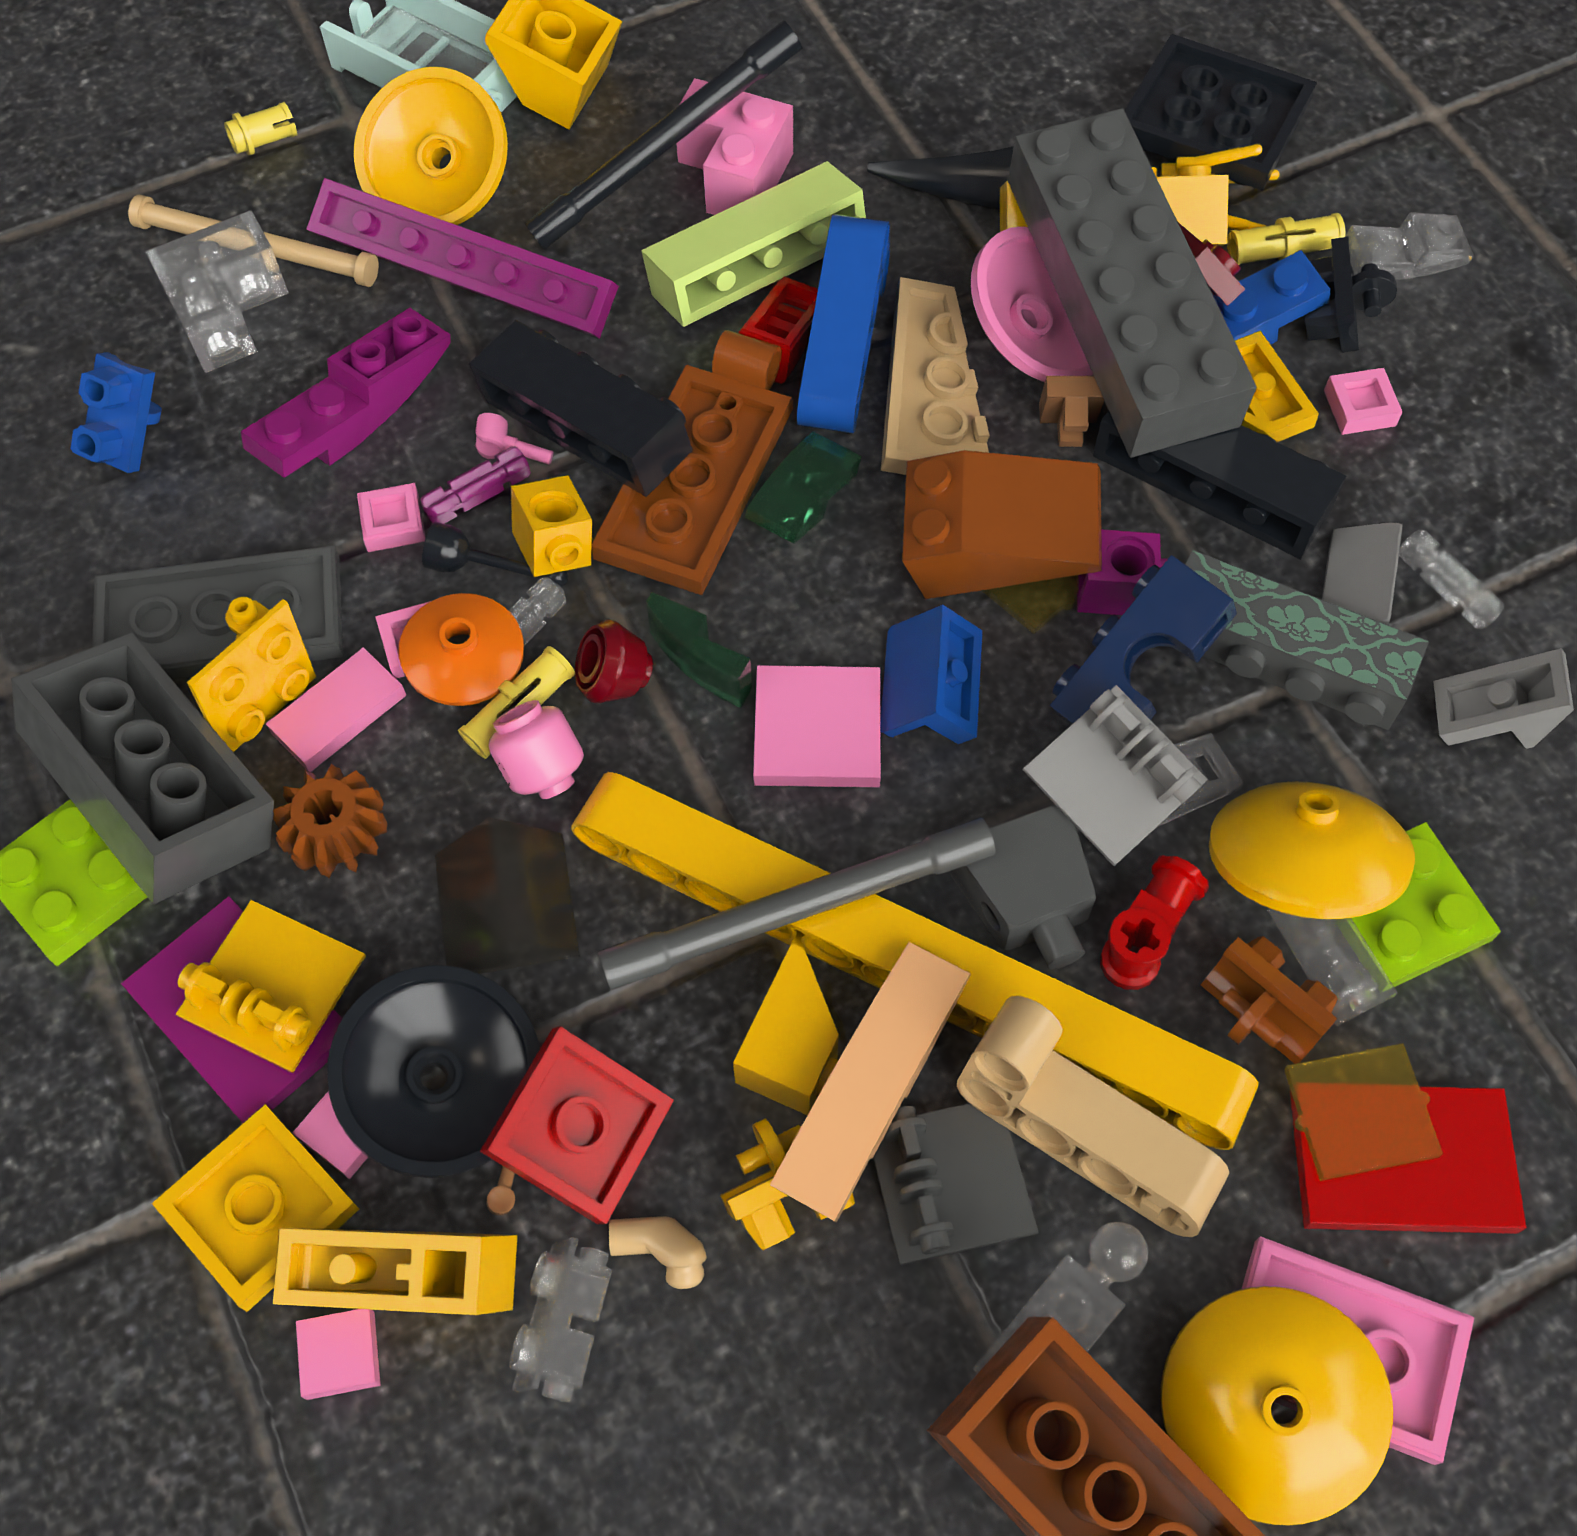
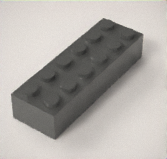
[1008,108,1257,458]

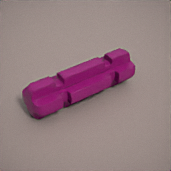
[420,446,531,524]

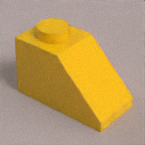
[733,943,839,1115]

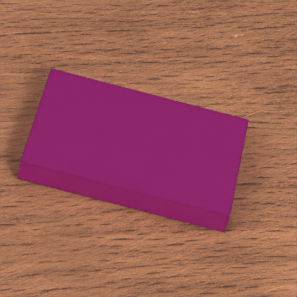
[121,896,342,1123]

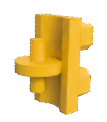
[720,1118,855,1250]

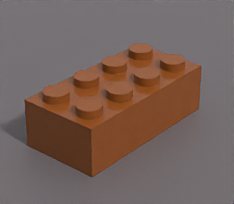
[927,1317,1265,1536]

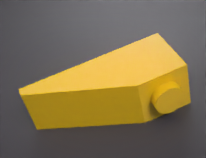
[273,1228,518,1315]

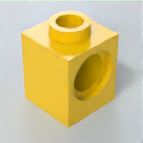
[511,475,592,577]

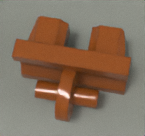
[1201,936,1338,1066]

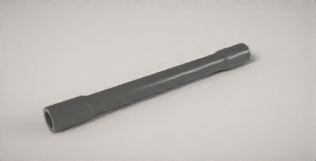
[598,817,996,990]

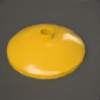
[354,67,508,225]
[1209,782,1415,919]
[1161,1286,1393,1525]

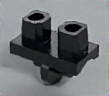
[1305,236,1397,353]

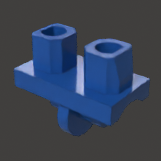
[70,352,162,473]

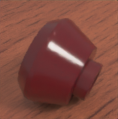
[575,619,653,703]

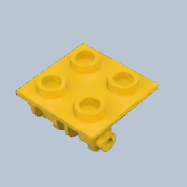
[187,597,316,752]
[176,900,366,1073]

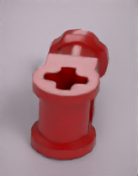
[1100,855,1209,990]

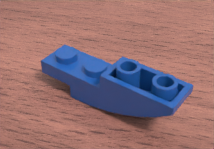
[1215,250,1330,345]

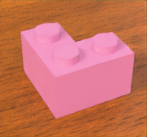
[676,78,793,215]

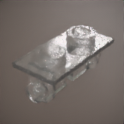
[1268,909,1398,1026]
[509,1237,612,1402]

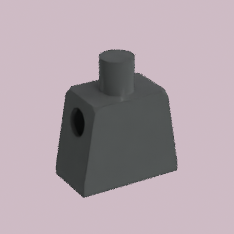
[949,805,1096,970]

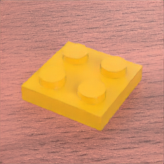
[151,1104,359,1312]

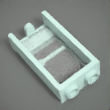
[320,0,517,112]

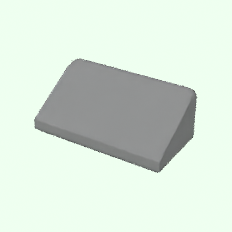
[1322,523,1402,625]

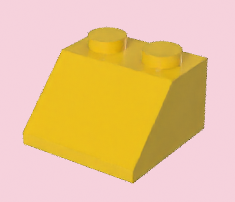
[485,0,622,130]

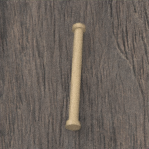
[128,194,379,287]

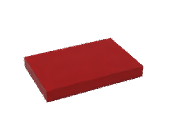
[1290,1084,1527,1234]

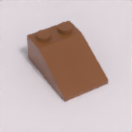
[902,450,1102,599]

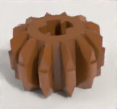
[273,763,387,879]

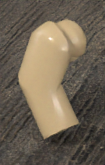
[609,1216,707,1289]

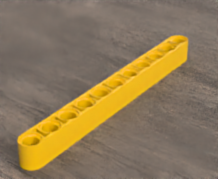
[571,772,1258,1150]

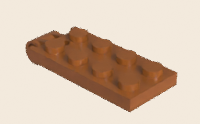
[592,330,793,595]

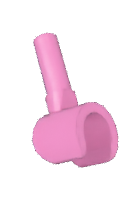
[475,413,554,465]

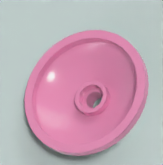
[971,227,1093,382]

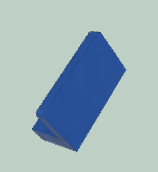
[880,604,983,744]

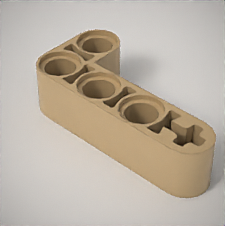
[957,996,1229,1237]

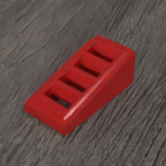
[739,276,818,384]

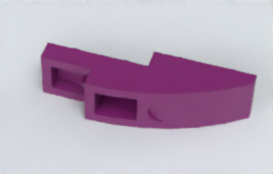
[241,308,451,478]

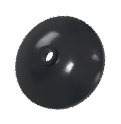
[327,965,540,1178]

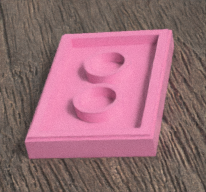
[1242,1236,1474,1465]

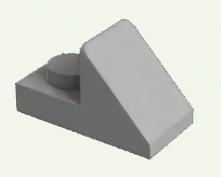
[1433,648,1574,749]

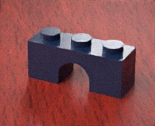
[1050,555,1237,725]

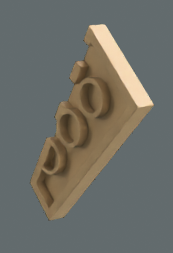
[881,277,990,475]

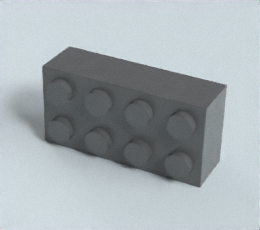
[11,633,274,905]

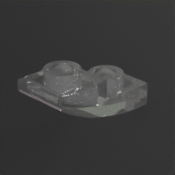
[1345,212,1474,280]

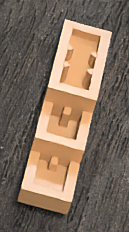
[770,942,971,1222]

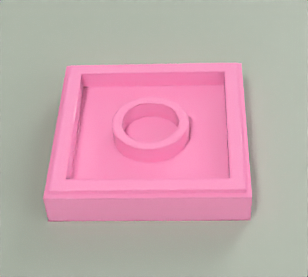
[753,666,881,787]

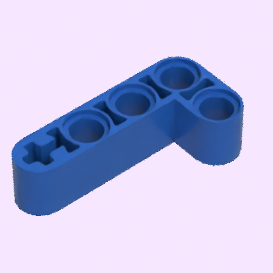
[797,214,890,434]

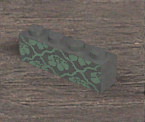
[1176,550,1429,730]

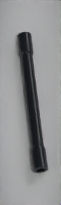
[524,20,803,250]

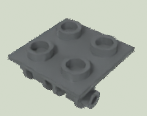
[873,1103,1039,1265]

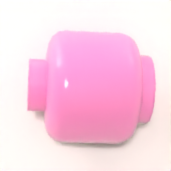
[488,700,584,799]

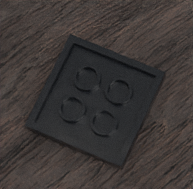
[1124,34,1317,191]

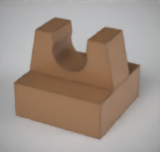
[1039,376,1104,447]

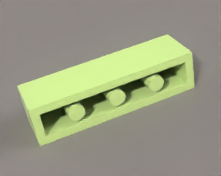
[641,161,866,327]

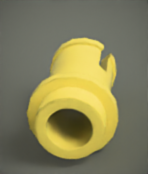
[224,102,297,156]

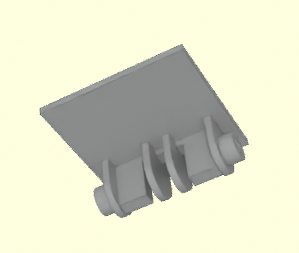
[1022,685,1208,866]

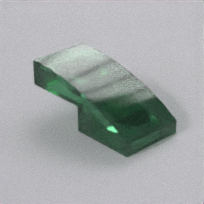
[745,431,862,544]
[646,592,752,708]

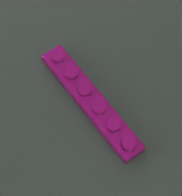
[306,178,619,339]

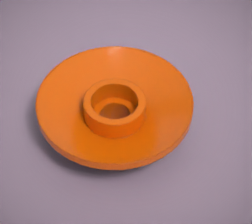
[399,593,524,706]

